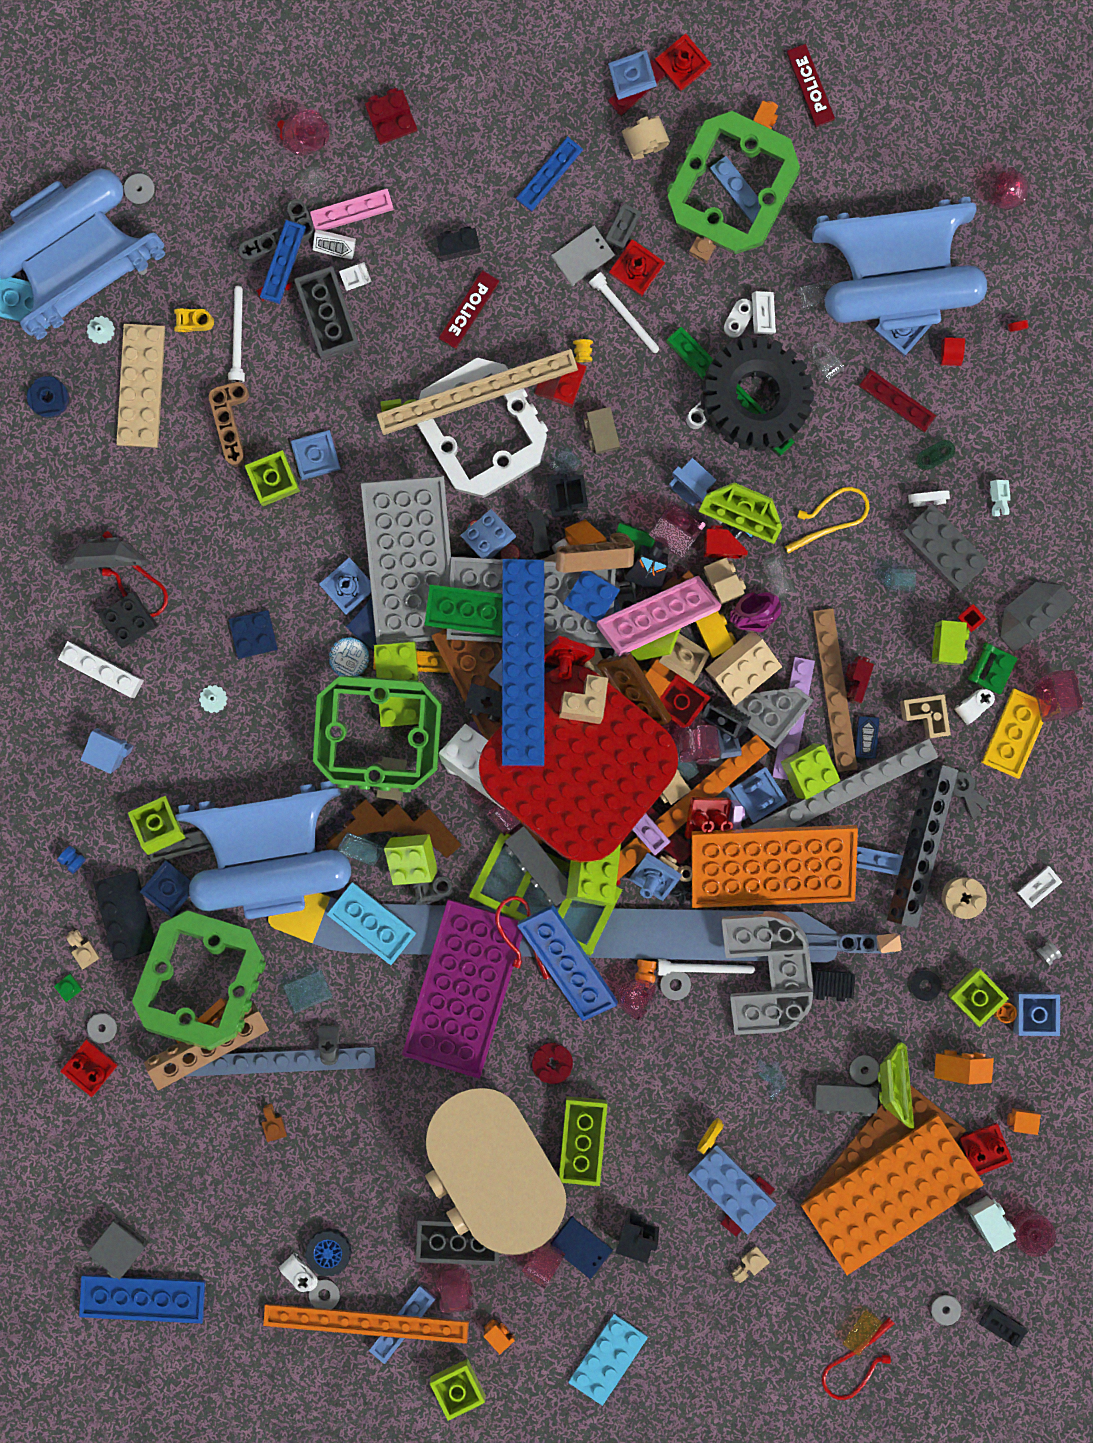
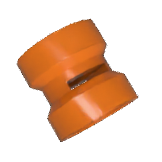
[635,959,658,982]
[994,1002,1017,1023]

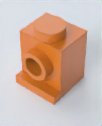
[753,101,778,130]
[483,1319,515,1355]

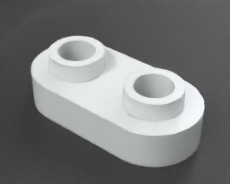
[724,299,753,338]
[908,491,950,507]

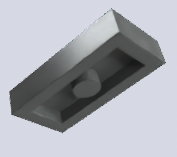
[605,203,642,250]

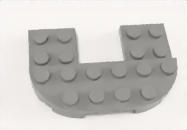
[721,911,813,1035]

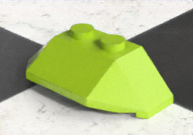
[699,482,782,544]
[877,1042,914,1128]

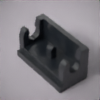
[978,1305,1028,1347]

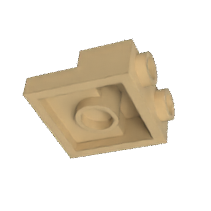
[659,633,710,684]

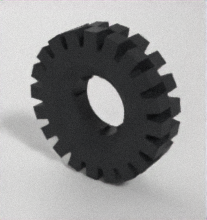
[700,337,814,451]

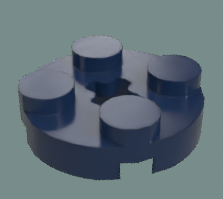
[27,376,69,418]

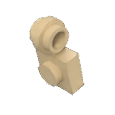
[658,854,692,882]
[66,930,100,970]
[731,1246,770,1283]

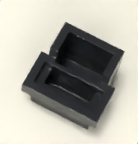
[547,474,588,518]
[615,1211,659,1263]

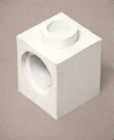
[339,262,371,291]

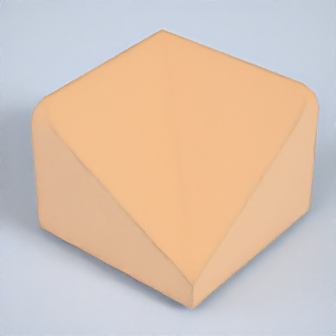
[876,933,902,953]

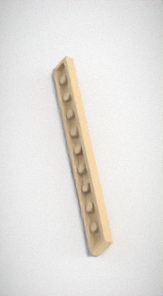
[377,349,578,435]

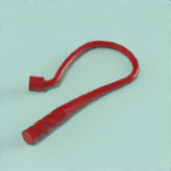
[102,531,168,617]
[495,896,551,979]
[822,1317,895,1400]

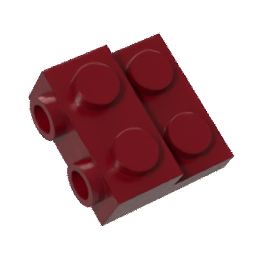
[365,88,418,145]
[845,656,874,705]

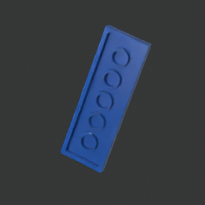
[517,905,618,1021]
[79,1274,206,1324]

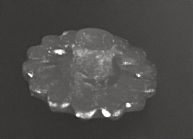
[300,166,328,194]

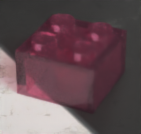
[649,501,706,558]
[1033,669,1083,722]

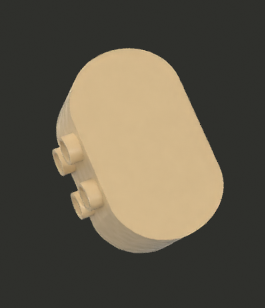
[425,1088,566,1255]

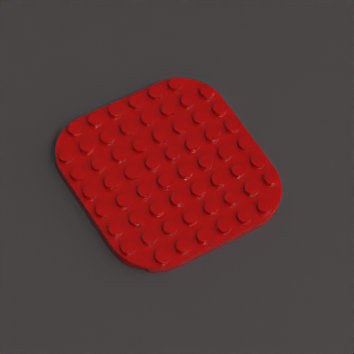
[478,665,678,863]

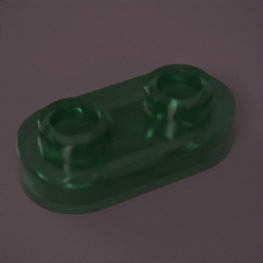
[916,440,955,471]

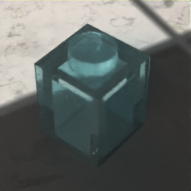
[884,569,916,592]

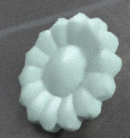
[87,316,115,344]
[199,685,228,713]

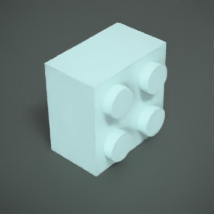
[966,1196,1016,1252]

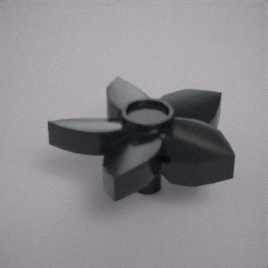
[671,881,692,905]

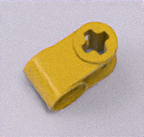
[174,309,214,332]

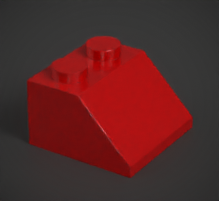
[534,356,587,408]
[703,525,748,559]

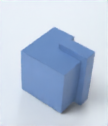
[668,458,716,507]
[81,728,133,774]

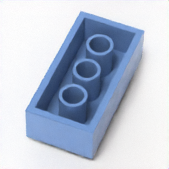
[688,1145,778,1235]

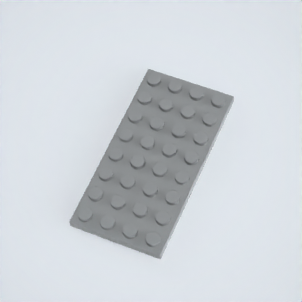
[361,476,451,645]
[447,557,616,648]

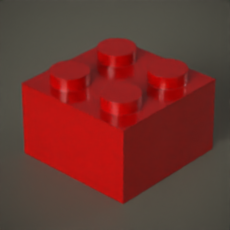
[659,674,711,731]

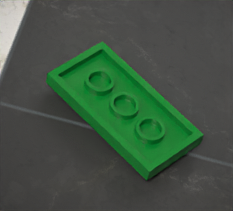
[424,585,502,636]

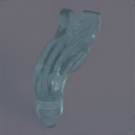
[758,1059,787,1100]

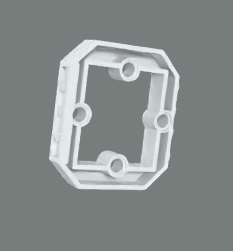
[417,358,548,498]

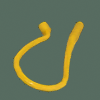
[784,487,870,554]

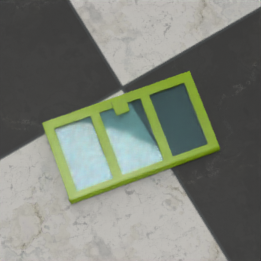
[469,831,623,956]

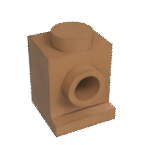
[689,236,716,264]

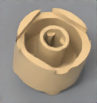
[622,116,670,160]
[941,877,987,919]

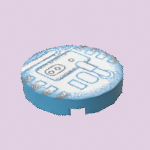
[329,637,370,676]

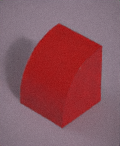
[941,338,965,366]
[957,604,987,633]

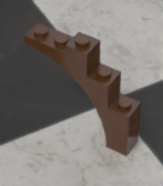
[326,799,463,859]

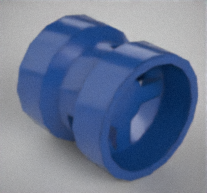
[57,846,86,874]

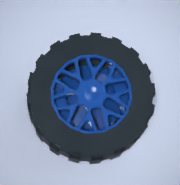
[305,1228,352,1277]

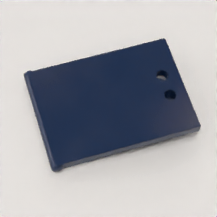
[345,598,377,651]
[549,1216,613,1280]

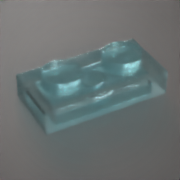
[337,833,384,866]

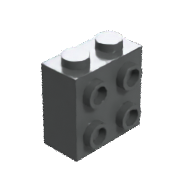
[88,1217,149,1280]

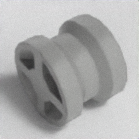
[1036,940,1062,966]

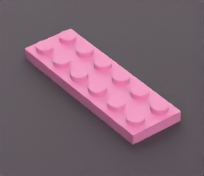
[597,575,721,656]

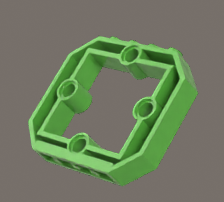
[667,111,800,255]
[313,675,442,792]
[132,911,266,1050]

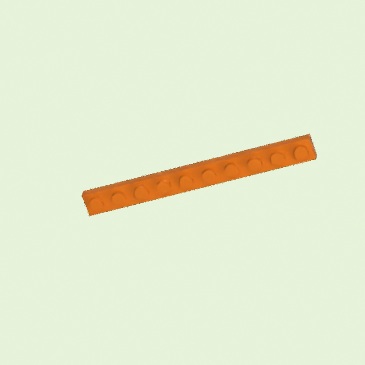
[617,735,770,881]
[263,1304,469,1343]

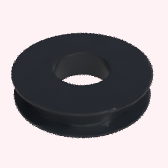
[911,970,941,1001]

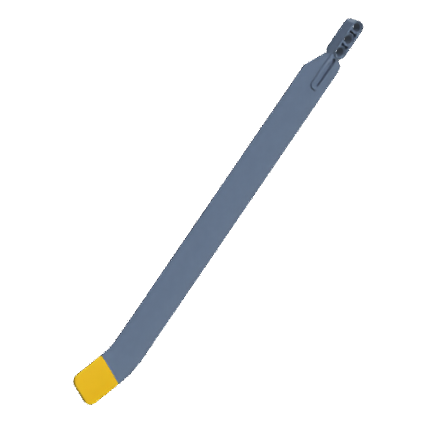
[268,893,894,962]

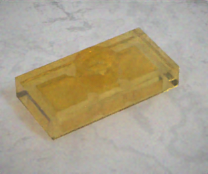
[842,1309,883,1356]

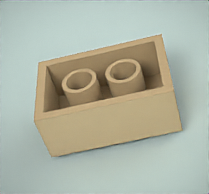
[705,631,782,706]

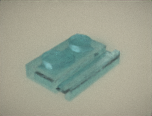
[283,970,333,1013]

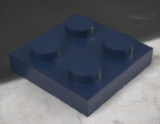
[229,610,278,659]
[140,860,191,918]

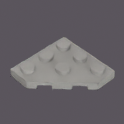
[731,687,814,749]

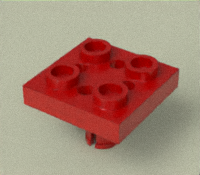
[654,33,712,92]
[609,239,665,297]
[544,636,595,679]

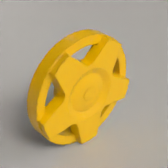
[697,1118,724,1154]

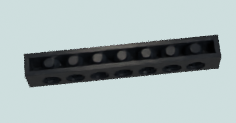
[887,762,958,928]

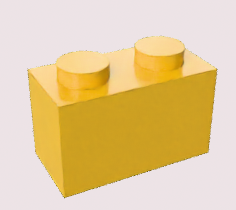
[694,611,736,659]

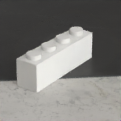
[58,641,144,698]

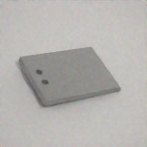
[551,225,615,286]

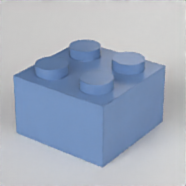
[1013,992,1060,1036]

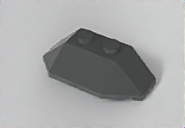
[62,537,147,570]
[1000,582,1076,653]

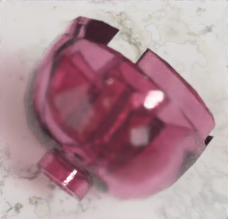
[988,167,1028,210]
[618,978,656,1021]

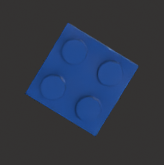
[563,571,620,624]

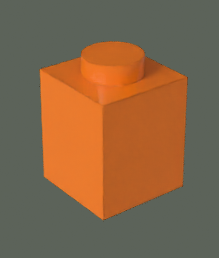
[1007,1108,1041,1135]

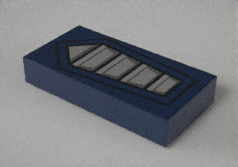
[855,716,879,759]

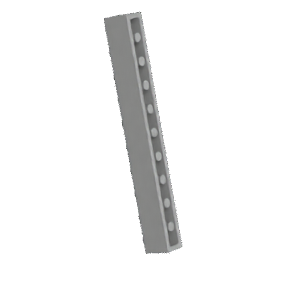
[743,739,938,829]

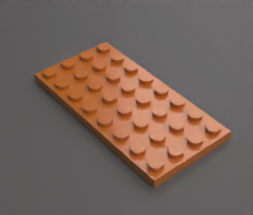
[692,825,858,908]
[801,1115,984,1275]

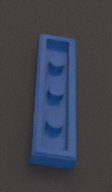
[516,136,583,212]
[260,220,306,305]

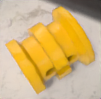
[573,339,593,363]

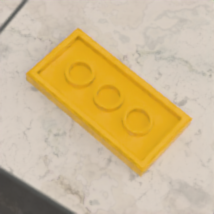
[981,688,1051,779]

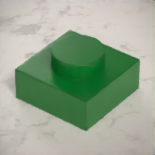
[54,974,83,1002]

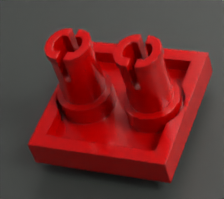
[685,797,733,838]
[60,1039,119,1097]
[959,1123,1013,1176]

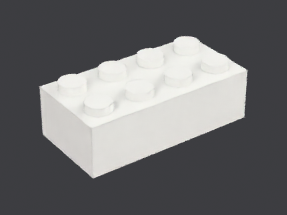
[438,724,504,809]

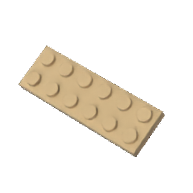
[117,324,165,448]

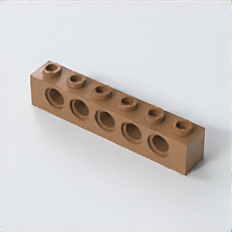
[144,1003,269,1091]

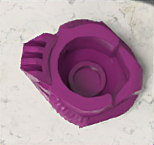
[730,592,781,632]

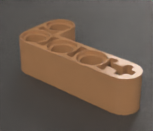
[209,382,249,467]
[555,533,634,573]

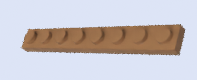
[813,608,857,772]

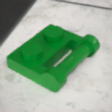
[967,643,1018,695]

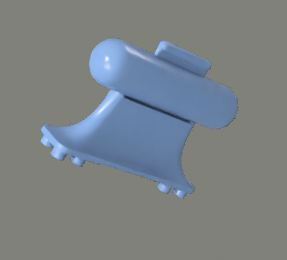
[0,168,165,340]
[812,197,987,331]
[175,781,351,919]

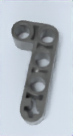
[239,199,315,264]

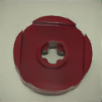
[532,1042,573,1084]

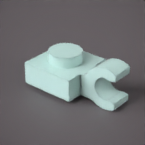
[990,480,1011,516]

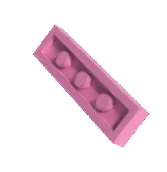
[310,189,394,231]

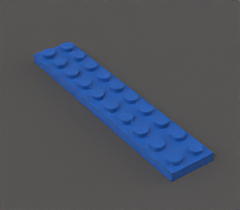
[502,559,544,766]

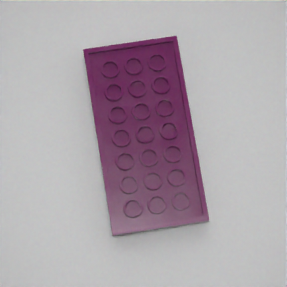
[402,899,523,1079]

